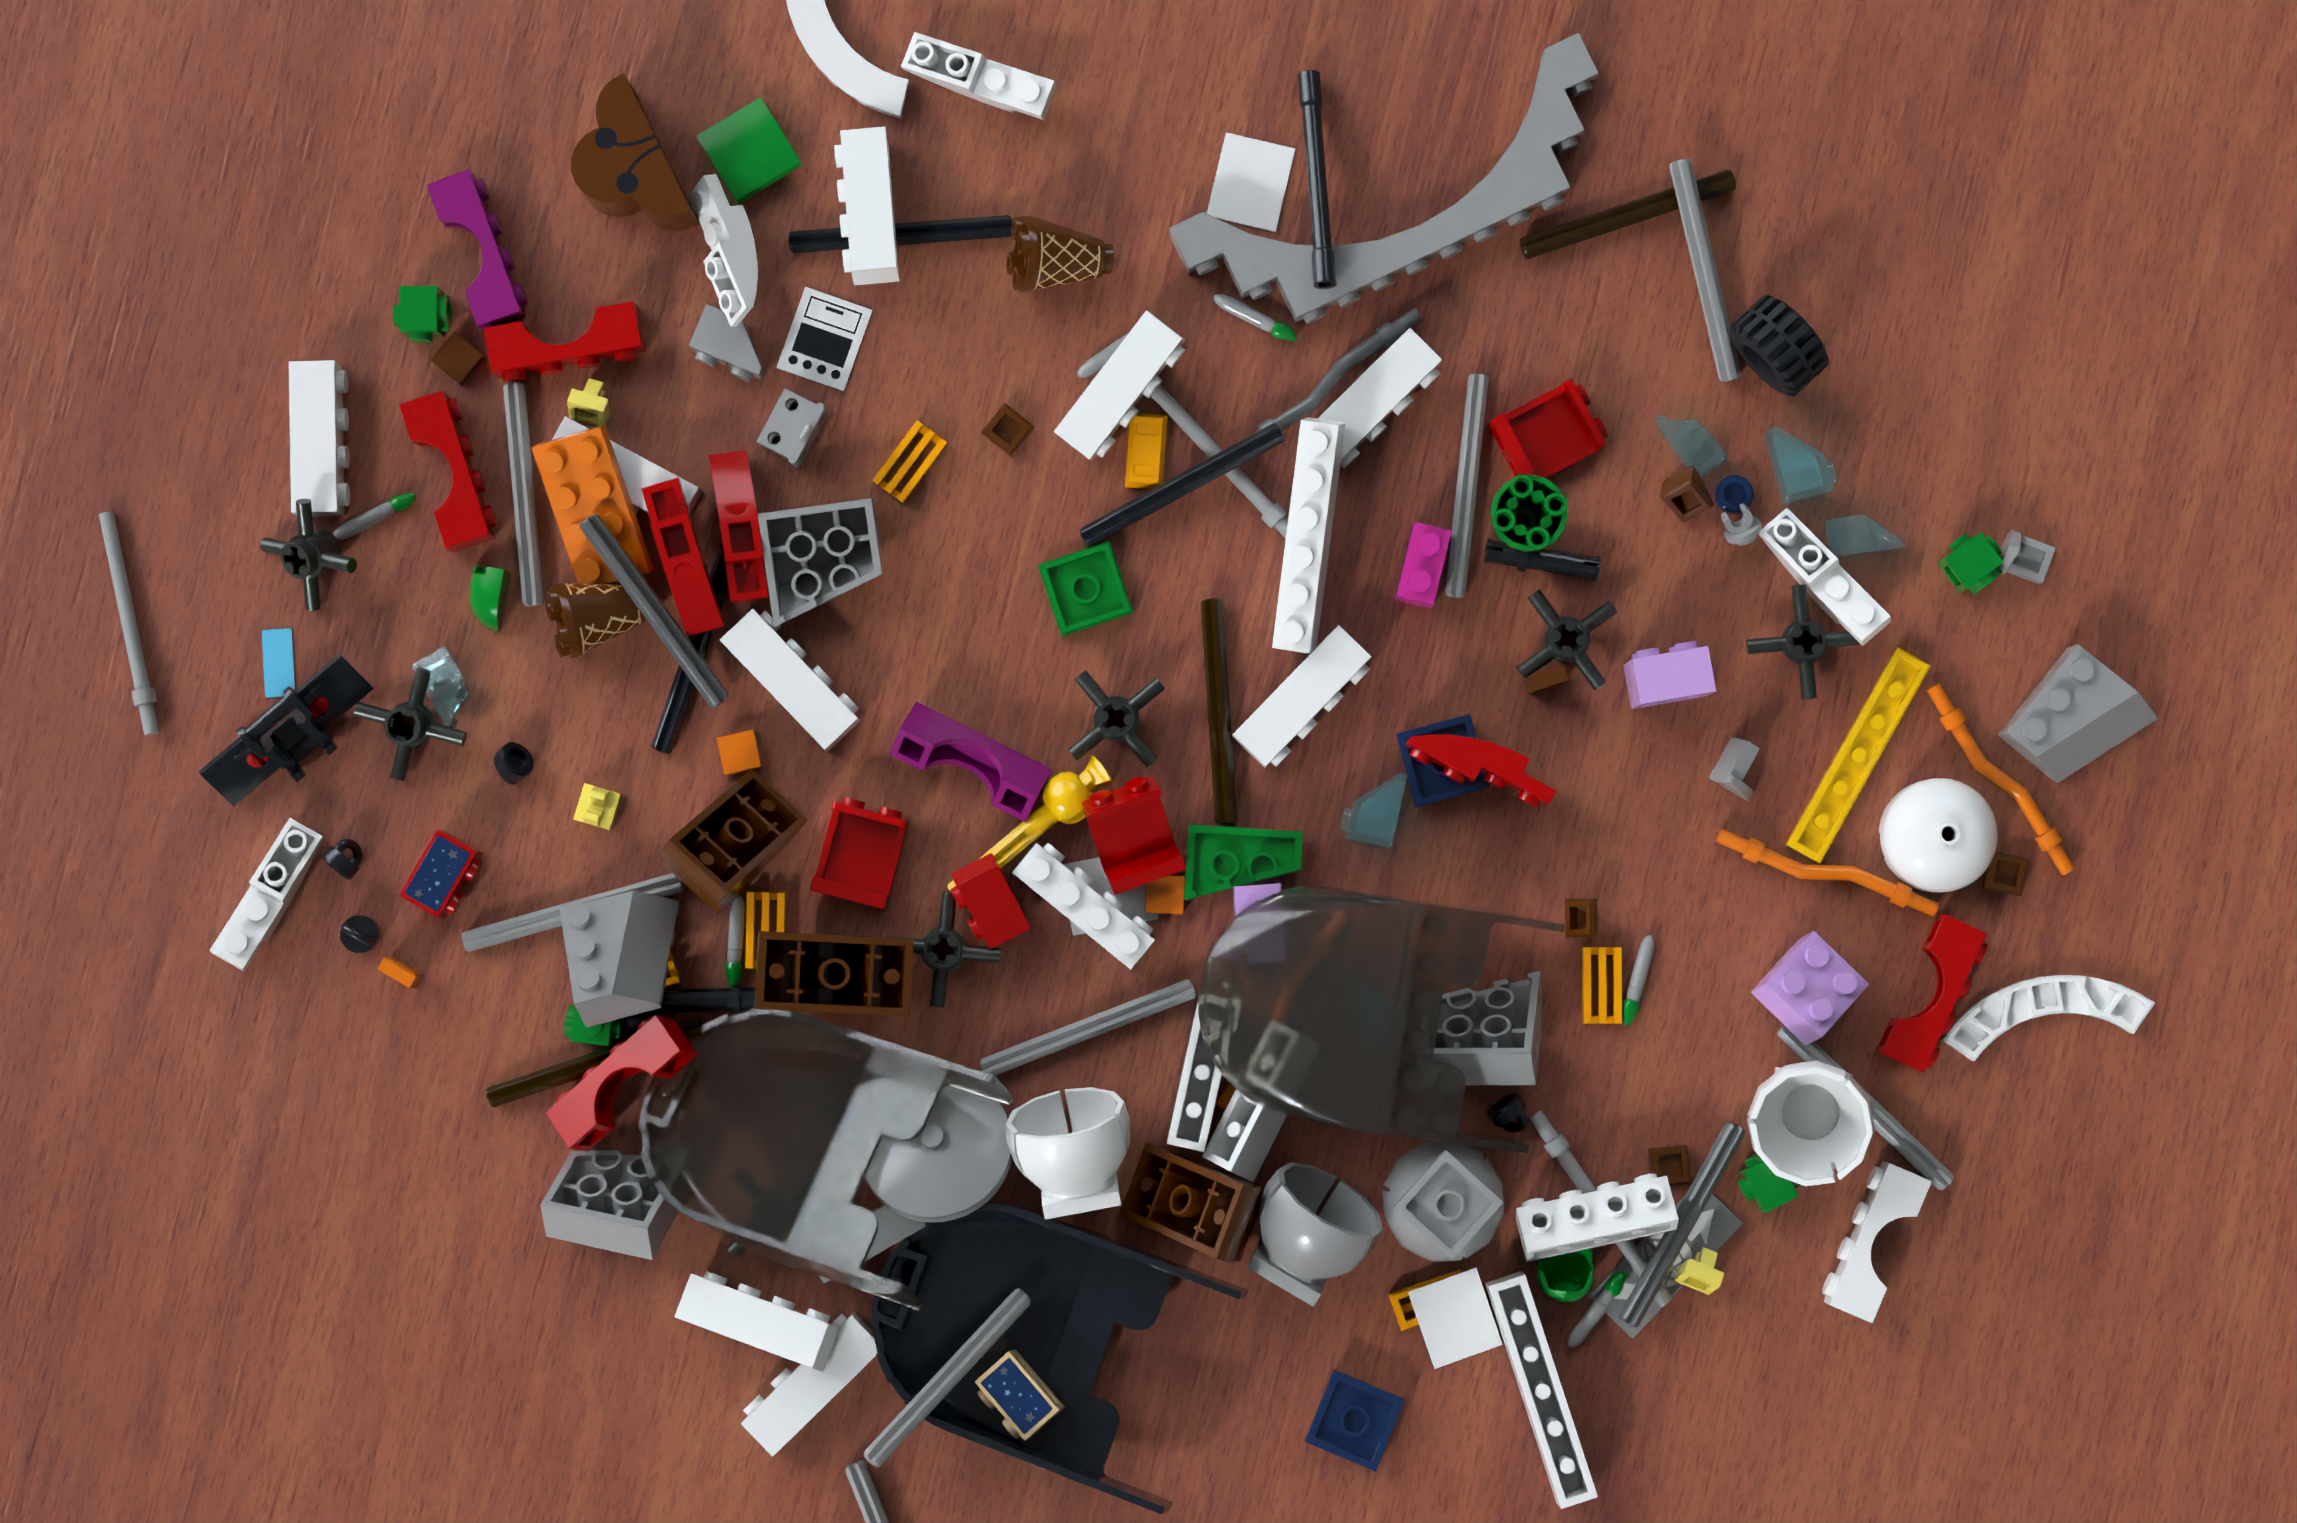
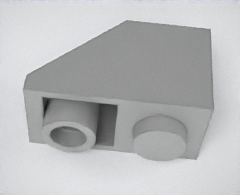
[689,304,765,382]

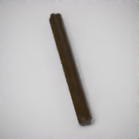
[1519,169,1736,259]
[1201,598,1237,824]
[486,1017,706,1107]

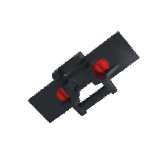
[198,653,374,806]

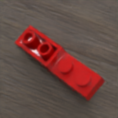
[709,450,769,603]
[641,478,724,637]
[1404,734,1557,808]

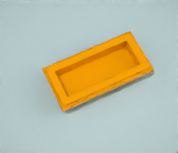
[1125,413,1168,490]

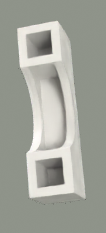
[1822,1161,1932,1323]

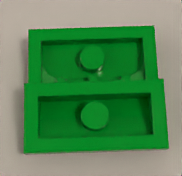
[696,97,803,204]

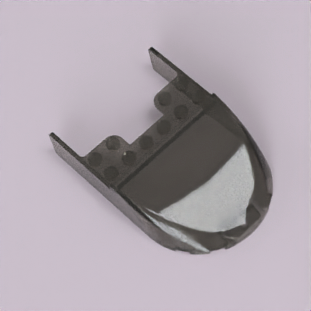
[1198,885,1565,1153]
[639,1008,1013,1310]

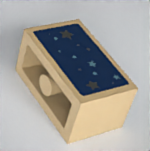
[975,1349,1065,1441]

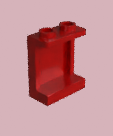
[1488,379,1608,479]
[810,797,909,910]

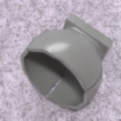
[1382,1140,1505,1262]
[1247,1162,1383,1307]

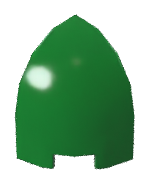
[469,566,510,632]

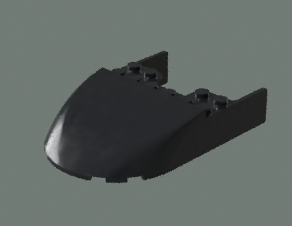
[871,1203,1249,1514]

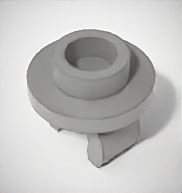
[1721,503,1762,546]

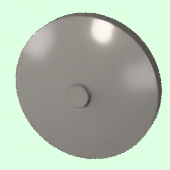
[859,1073,1012,1222]

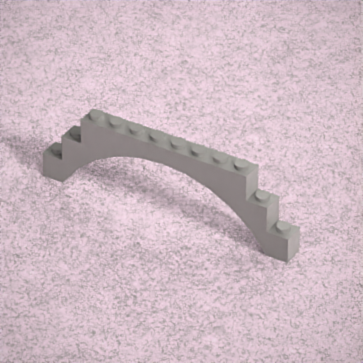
[1169,33,1598,324]

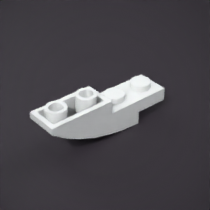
[901,32,1058,120]
[688,174,758,327]
[1759,508,1891,646]
[210,818,324,972]

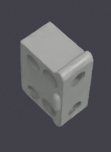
[756,388,829,468]

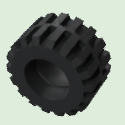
[1729,295,1829,397]

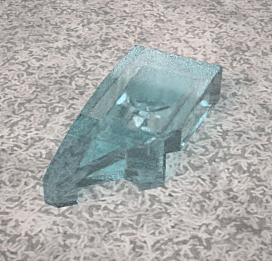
[1654,415,1727,477]
[1825,514,1906,558]
[412,646,468,728]

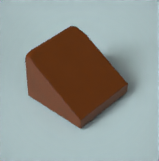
[1660,465,1714,523]

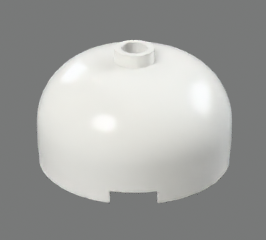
[1879,778,1998,893]

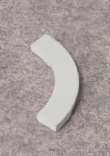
[786,0,909,119]
[1941,975,2155,1061]

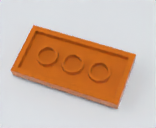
[531,425,654,584]

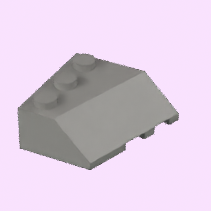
[758,498,883,627]
[1997,644,2159,783]
[560,890,682,1028]
[1416,971,1542,1085]
[540,1147,693,1260]

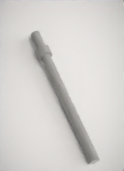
[1151,384,1288,539]
[99,511,160,736]
[1528,1110,1673,1307]

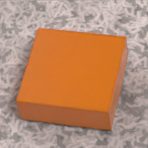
[716,730,763,775]
[1144,876,1185,915]
[377,957,424,988]

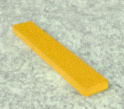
[1785,647,1931,864]

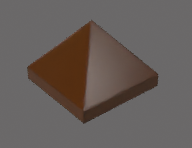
[1565,899,1599,937]

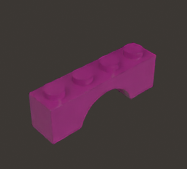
[427,169,528,332]
[889,702,1052,822]

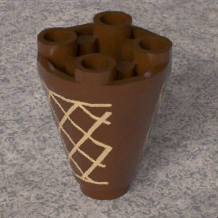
[1006,216,1114,292]
[545,583,646,659]

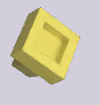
[567,378,610,426]
[573,783,623,831]
[1674,1247,1725,1295]

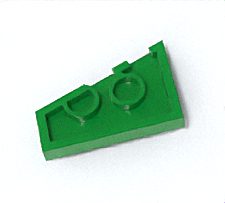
[1184,824,1303,901]

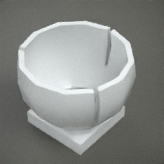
[1747,1060,1875,1186]
[1006,1087,1131,1220]

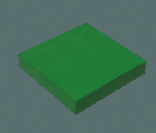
[1038,541,1133,637]

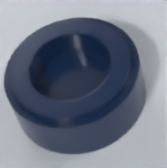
[1714,475,1754,514]

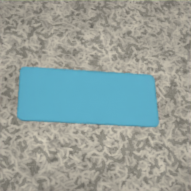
[261,628,295,698]

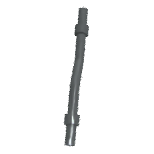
[1241,308,1423,441]

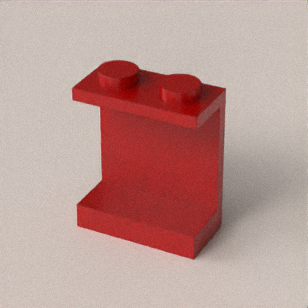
[1081,776,1186,895]

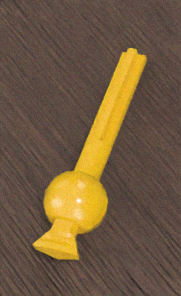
[947,755,1114,893]

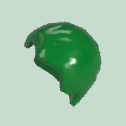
[1537,1248,1594,1302]

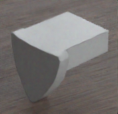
[1999,529,2056,585]
[1709,737,1760,802]

